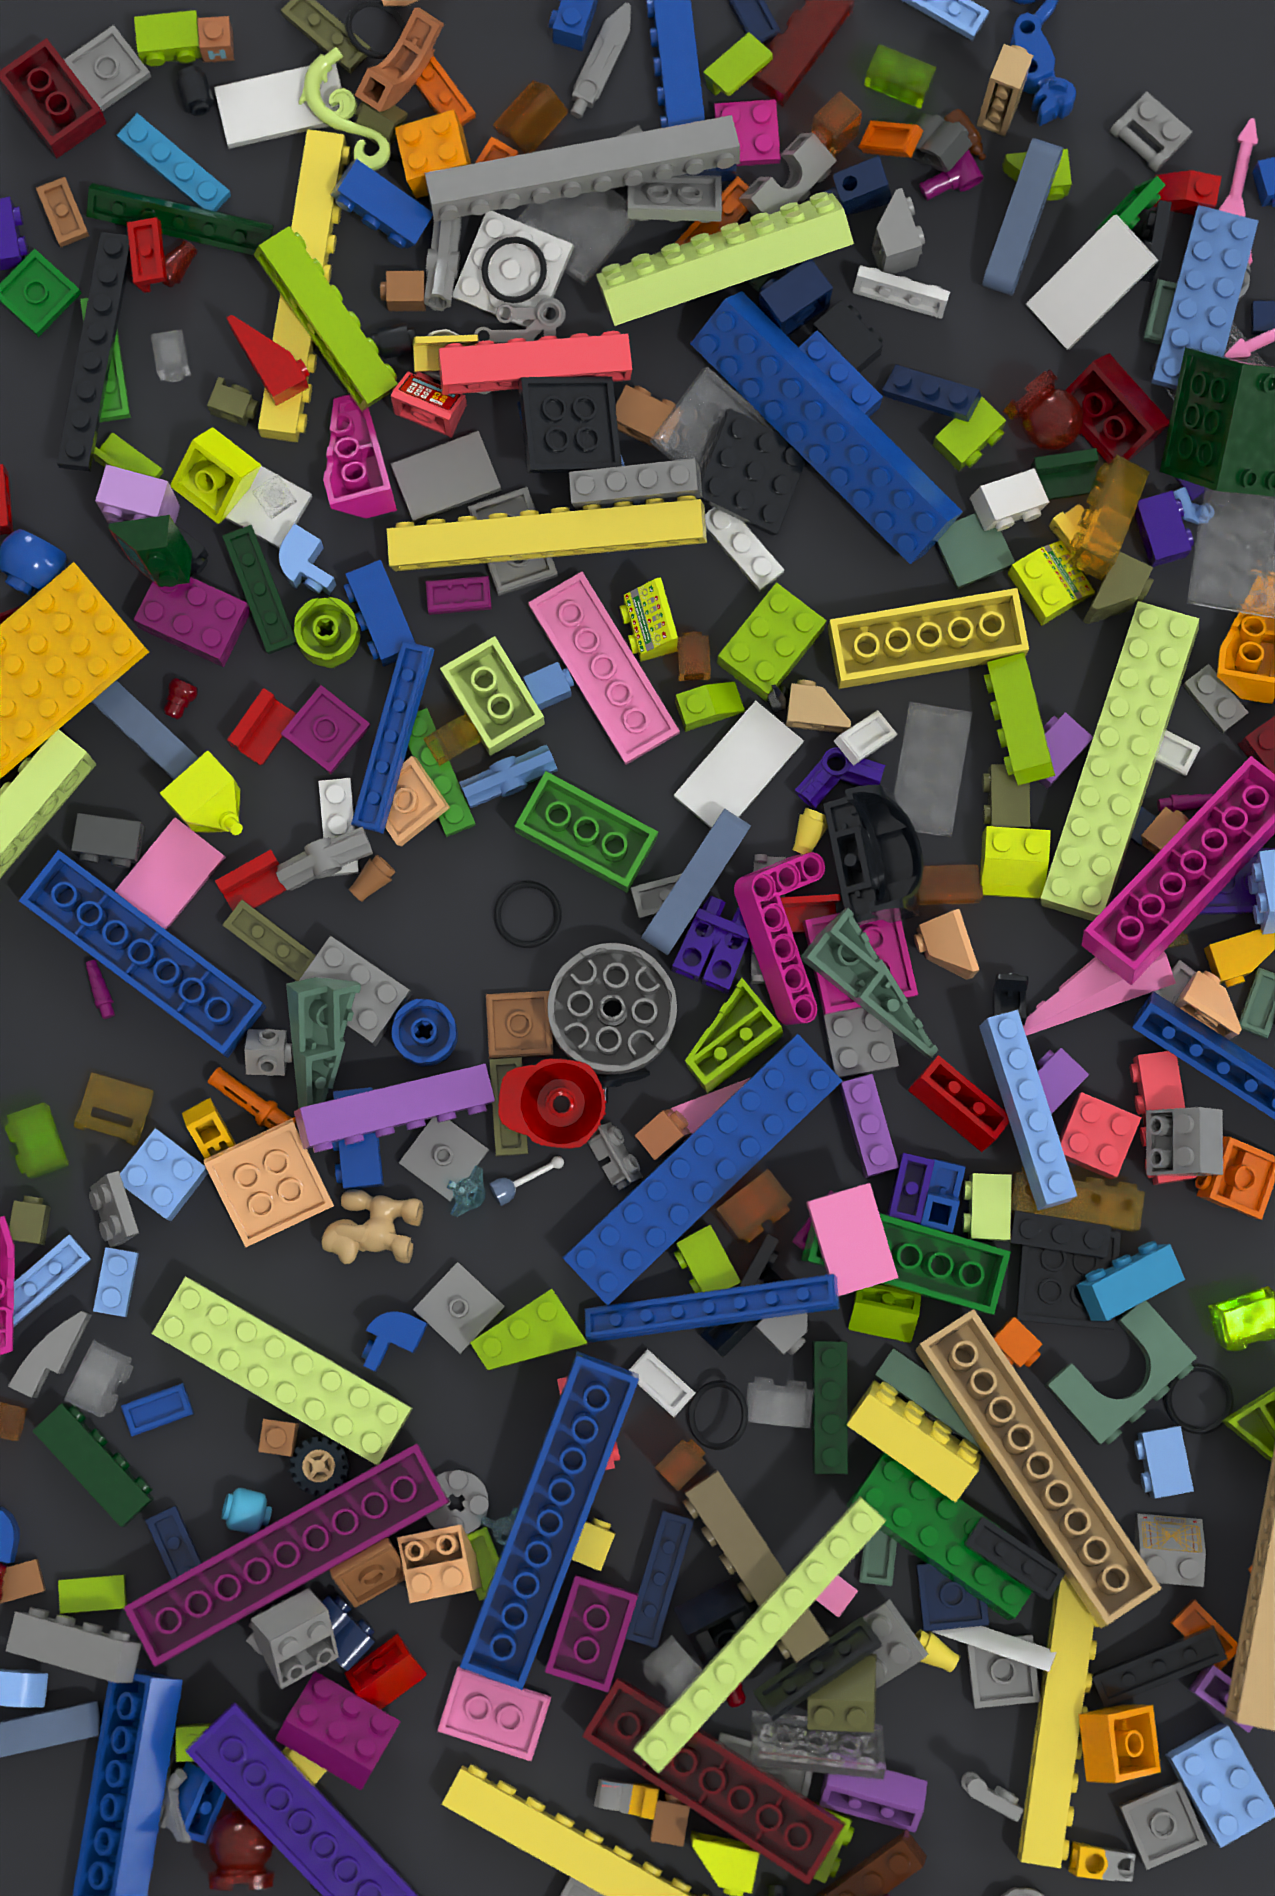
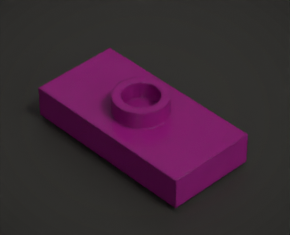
[426,576,492,615]

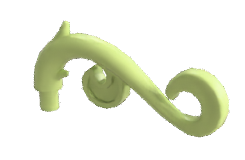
[298,47,391,171]

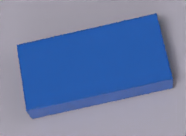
[121,1383,194,1437]

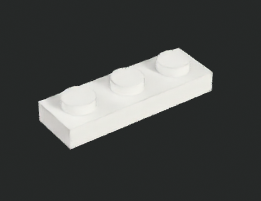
[853,265,950,319]
[705,507,784,592]
[318,778,359,877]

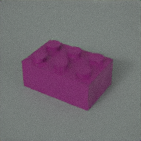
[134,577,251,667]
[545,1574,638,1692]
[275,1671,401,1790]

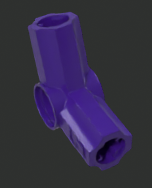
[794,747,885,809]

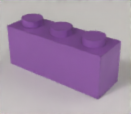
[839,1074,899,1178]
[819,1755,928,1833]

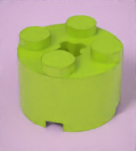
[294,597,360,668]

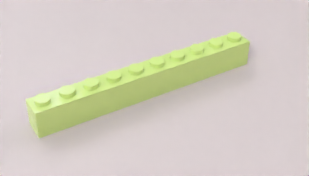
[634,1496,886,1773]

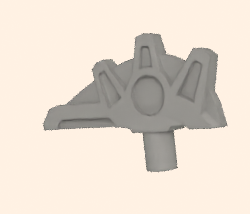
[159,1767,191,1843]

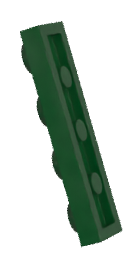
[222,525,297,655]

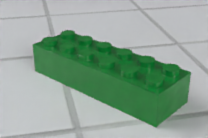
[801,1213,1011,1315]
[846,1452,1032,1620]

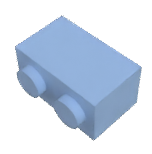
[1134,1426,1194,1498]

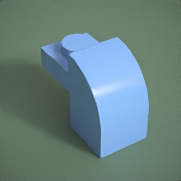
[279,523,336,595]
[0,1668,48,1707]

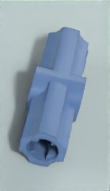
[459,744,558,808]

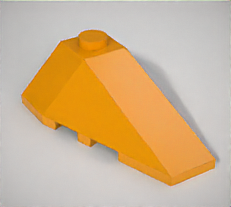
[1217,574,1275,704]

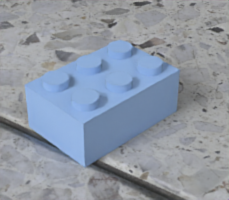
[1165,1722,1275,1848]

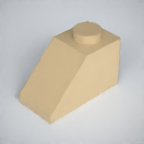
[786,680,851,733]

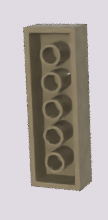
[682,1470,829,1662]

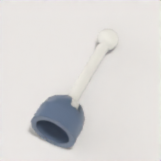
[489,1156,564,1206]

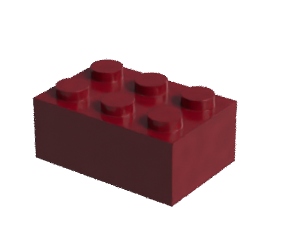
[0,38,107,159]

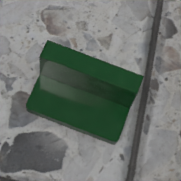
[1031,448,1099,500]

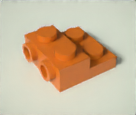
[1195,1136,1275,1220]

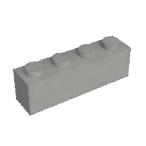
[569,458,703,511]
[6,1607,142,1683]

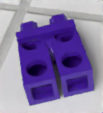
[671,896,749,995]

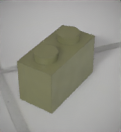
[982,764,1030,829]

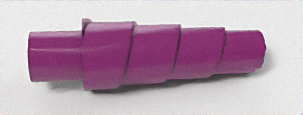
[1157,794,1214,812]
[86,960,115,1019]

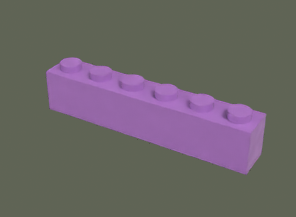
[294,1064,495,1153]

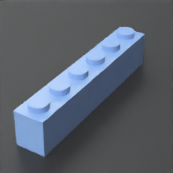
[979,1010,1077,1211]

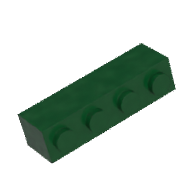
[812,1341,848,1474]
[33,1404,154,1527]

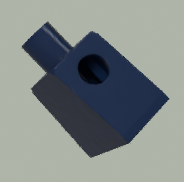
[818,156,892,215]

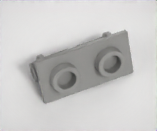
[588,1122,643,1191]

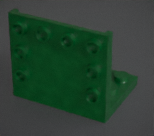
[1160,347,1275,497]

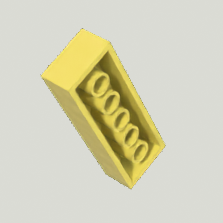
[827,588,1029,689]

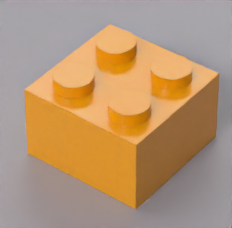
[395,109,471,199]
[1079,1704,1161,1783]

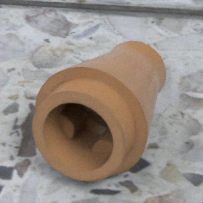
[349,854,396,902]

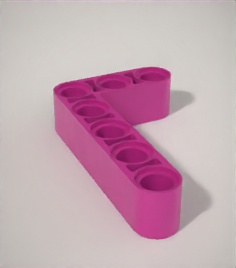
[734,852,825,1025]

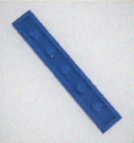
[351,641,435,834]

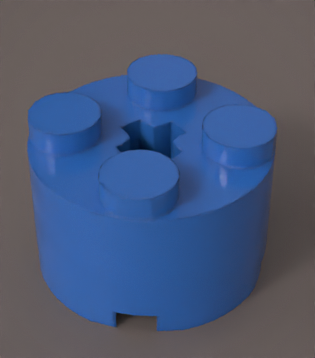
[392,999,458,1067]

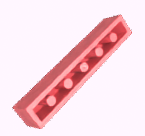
[438,331,632,395]

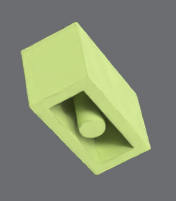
[962,1173,1012,1241]

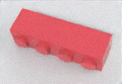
[1129,1051,1197,1185]

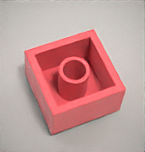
[1059,1092,1142,1180]

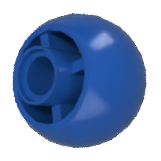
[0,529,67,596]

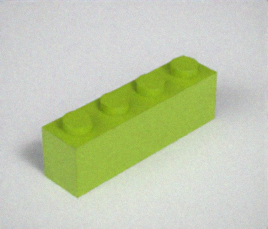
[984,652,1055,785]

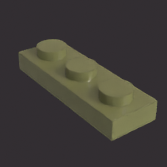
[281,0,371,74]
[223,900,316,981]
[489,1057,528,1157]

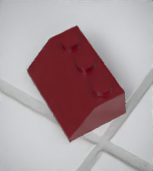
[1054,353,1170,472]

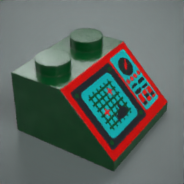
[108,515,192,587]

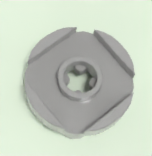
[426,1470,489,1534]

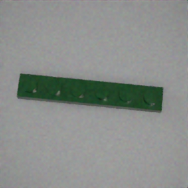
[86,183,273,255]

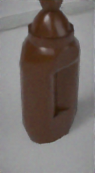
[944,109,986,161]

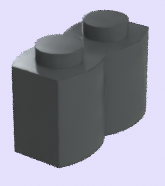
[911,114,972,172]

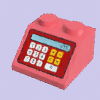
[391,372,467,438]

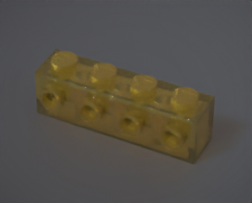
[1068,455,1149,580]
[1011,1167,1145,1232]

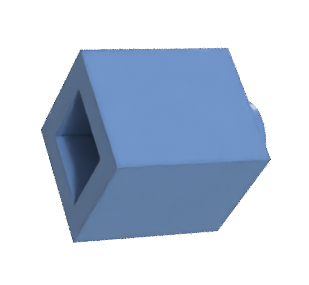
[523,662,574,710]

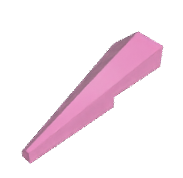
[1023,951,1176,1036]

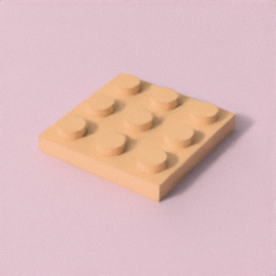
[203,1119,334,1247]

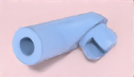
[1173,487,1214,525]

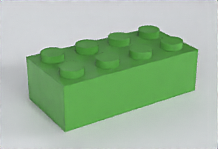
[515,771,658,893]

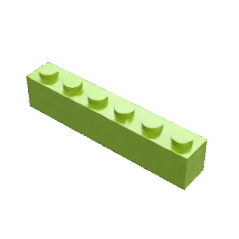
[254,226,398,411]

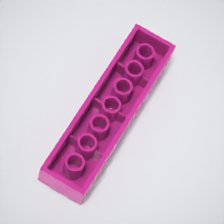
[1081,756,1275,985]

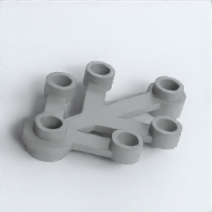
[474,298,565,394]

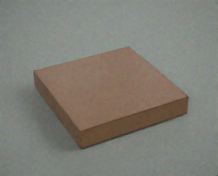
[486,991,553,1059]
[329,1537,405,1608]

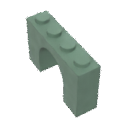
[1044,1301,1197,1445]

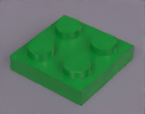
[1095,176,1165,232]
[0,249,81,337]

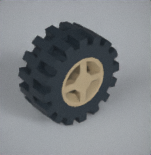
[290,1436,350,1496]

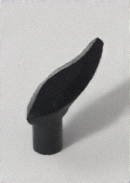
[768,684,790,713]
[598,1071,650,1103]

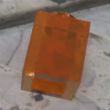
[677,631,711,681]

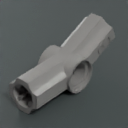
[424,217,462,311]
[276,827,373,891]

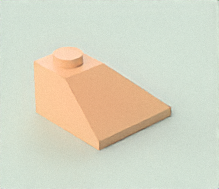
[914,909,979,980]
[1174,971,1242,1040]

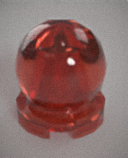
[1003,369,1083,451]
[208,1809,275,1891]

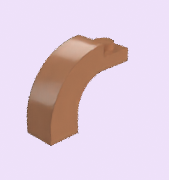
[355,7,444,112]

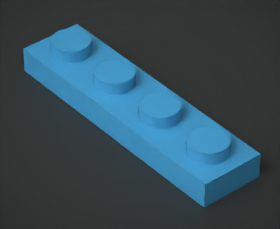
[117,113,231,212]

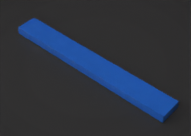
[584,1274,839,1343]

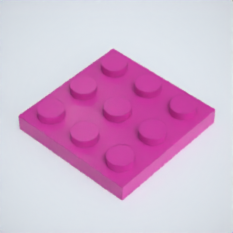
[803,913,918,1015]

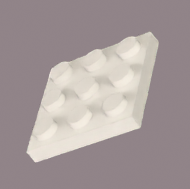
[452,211,574,328]

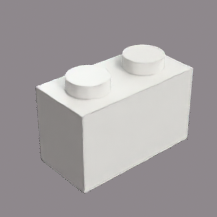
[970,469,1049,531]

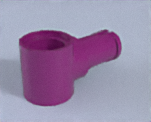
[919,150,984,201]

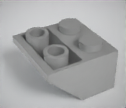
[872,188,925,274]
[1146,1107,1223,1176]
[251,1588,339,1689]

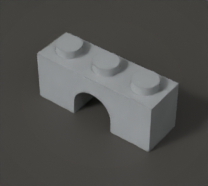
[738,133,837,216]

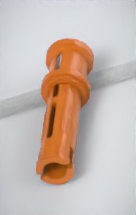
[208,1067,297,1129]

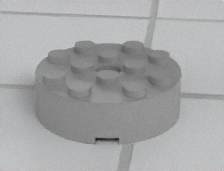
[548,943,677,1075]

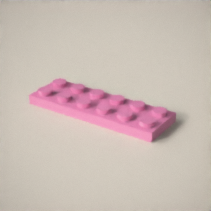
[528,572,680,765]

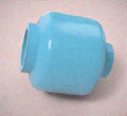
[221,1488,272,1535]

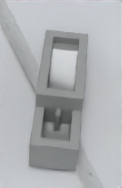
[8,1311,92,1398]

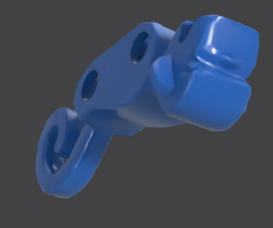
[1010,0,1076,126]

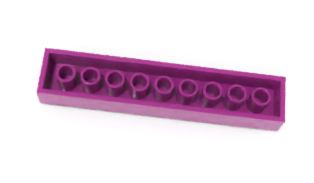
[123,1444,450,1667]

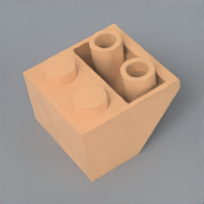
[397,1524,482,1603]

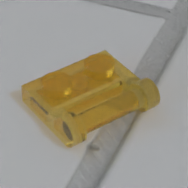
[74,1072,155,1146]

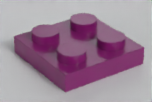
[281,685,371,774]

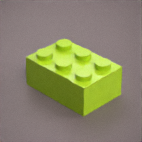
[717,582,827,702]

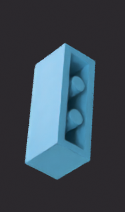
[1076,1241,1185,1321]

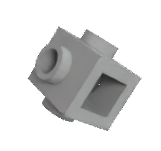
[245,1029,293,1076]

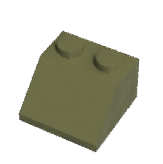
[1083,551,1154,624]
[807,1654,876,1732]

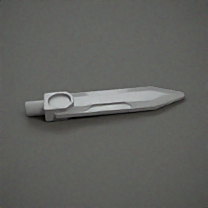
[570,3,631,118]

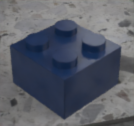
[758,259,833,336]

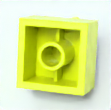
[160,750,243,835]

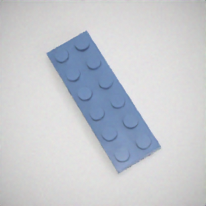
[1151,205,1258,390]

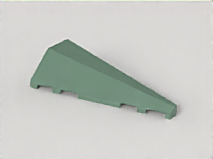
[801,908,938,1058]
[286,977,361,1109]

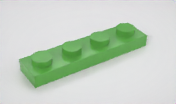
[80,298,131,422]
[408,708,476,837]

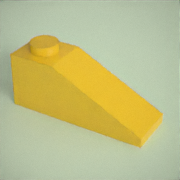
[1204,929,1275,988]
[182,1098,236,1159]

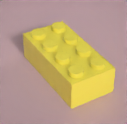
[847,1380,981,1502]

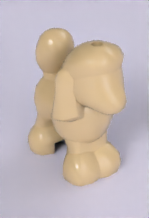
[321,1189,423,1264]

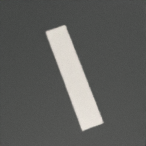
[932,1626,1057,1672]

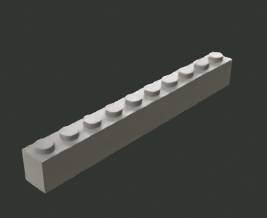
[425,115,740,222]

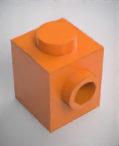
[993,1317,1043,1368]

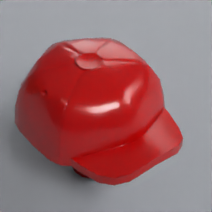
[498,1059,607,1148]

